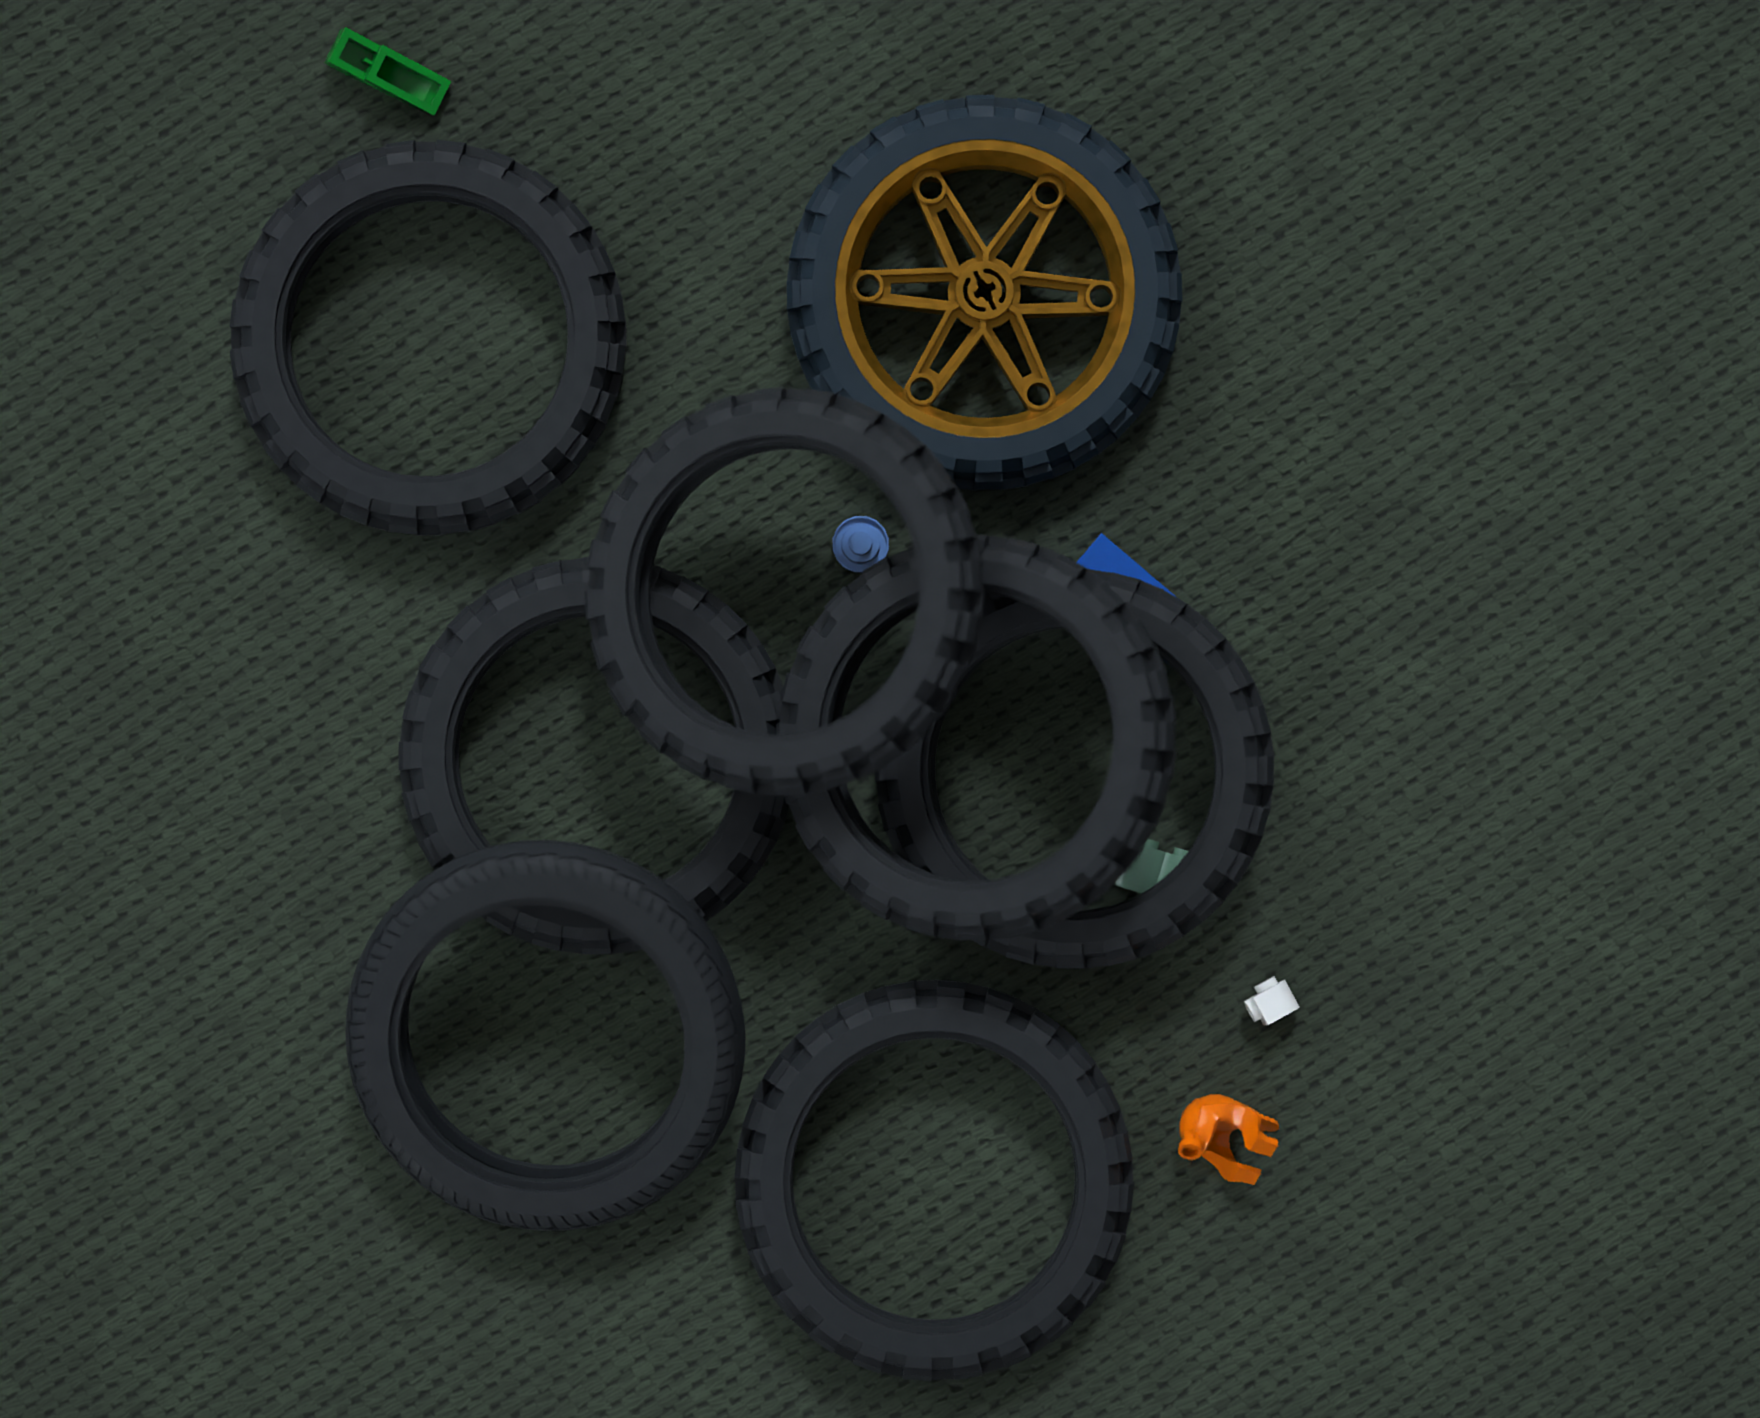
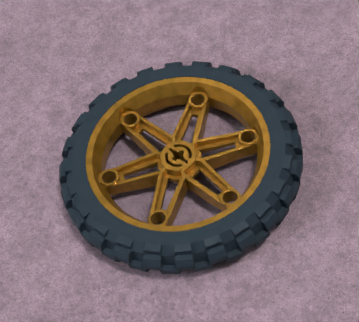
[787,95,1182,491]

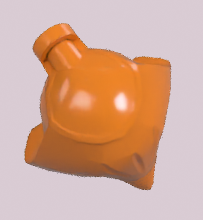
[1178,1094,1279,1185]

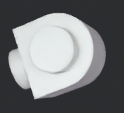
[1244,976,1300,1025]

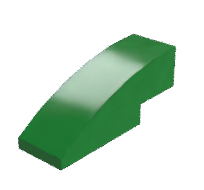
[324,27,451,116]

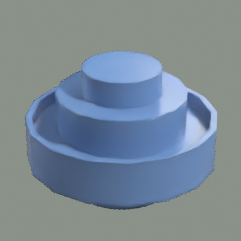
[832,516,889,573]

